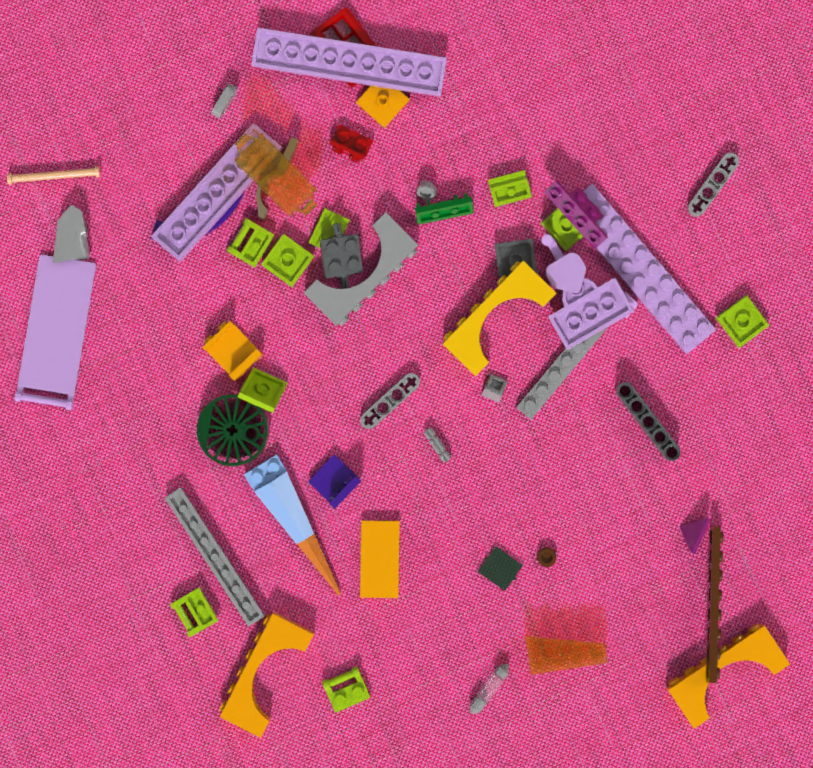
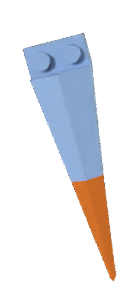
[244,454,341,596]

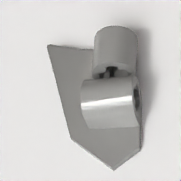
[53,205,90,263]

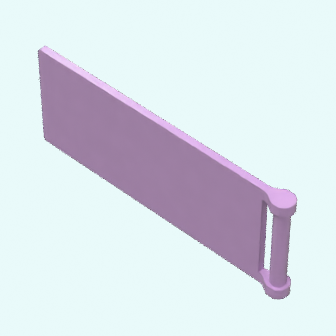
[15,255,97,410]

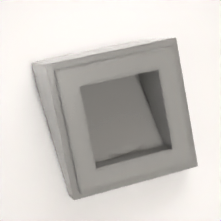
[482,374,508,402]

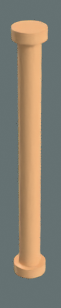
[7,166,101,185]

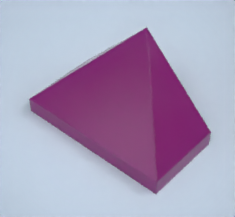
[679,517,711,554]

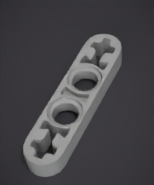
[687,153,739,217]
[360,373,420,429]

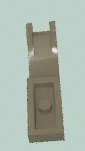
[256,137,300,220]

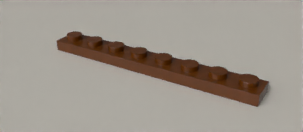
[706,526,724,683]

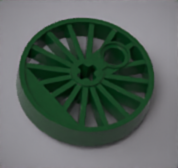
[197,394,270,467]

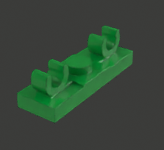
[415,193,474,225]

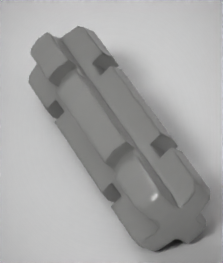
[424,428,451,462]

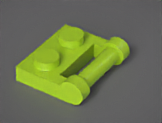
[226,218,275,268]
[170,587,219,638]
[322,666,371,713]

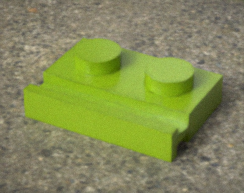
[488,170,532,207]
[309,208,350,248]

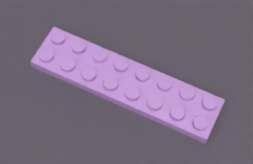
[151,123,282,262]

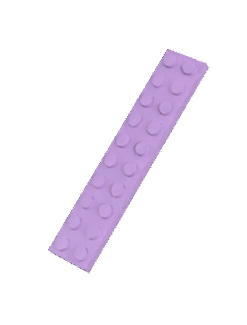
[251,28,447,97]
[583,184,716,354]

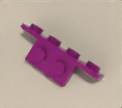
[544,180,608,249]

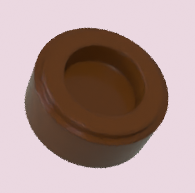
[537,547,556,567]

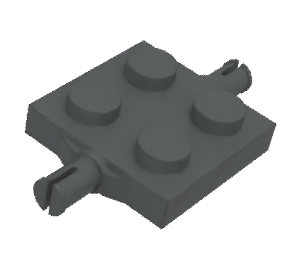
[319,223,363,289]

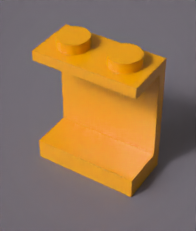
[202,321,263,381]

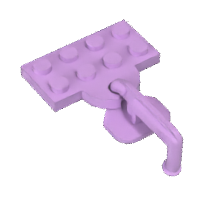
[541,234,635,350]

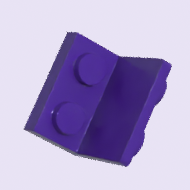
[308,455,362,509]

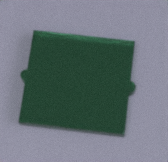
[477,546,523,591]

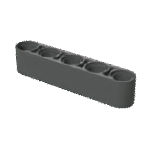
[615,382,681,461]

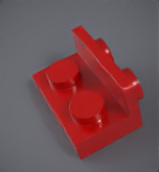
[329,124,374,163]

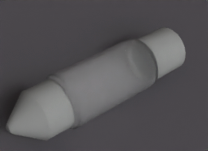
[469,664,509,714]

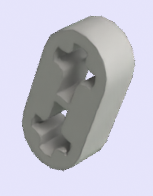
[211,83,238,119]

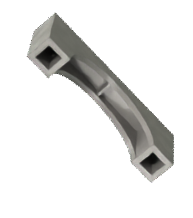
[304,213,418,327]

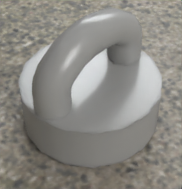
[417,180,437,200]

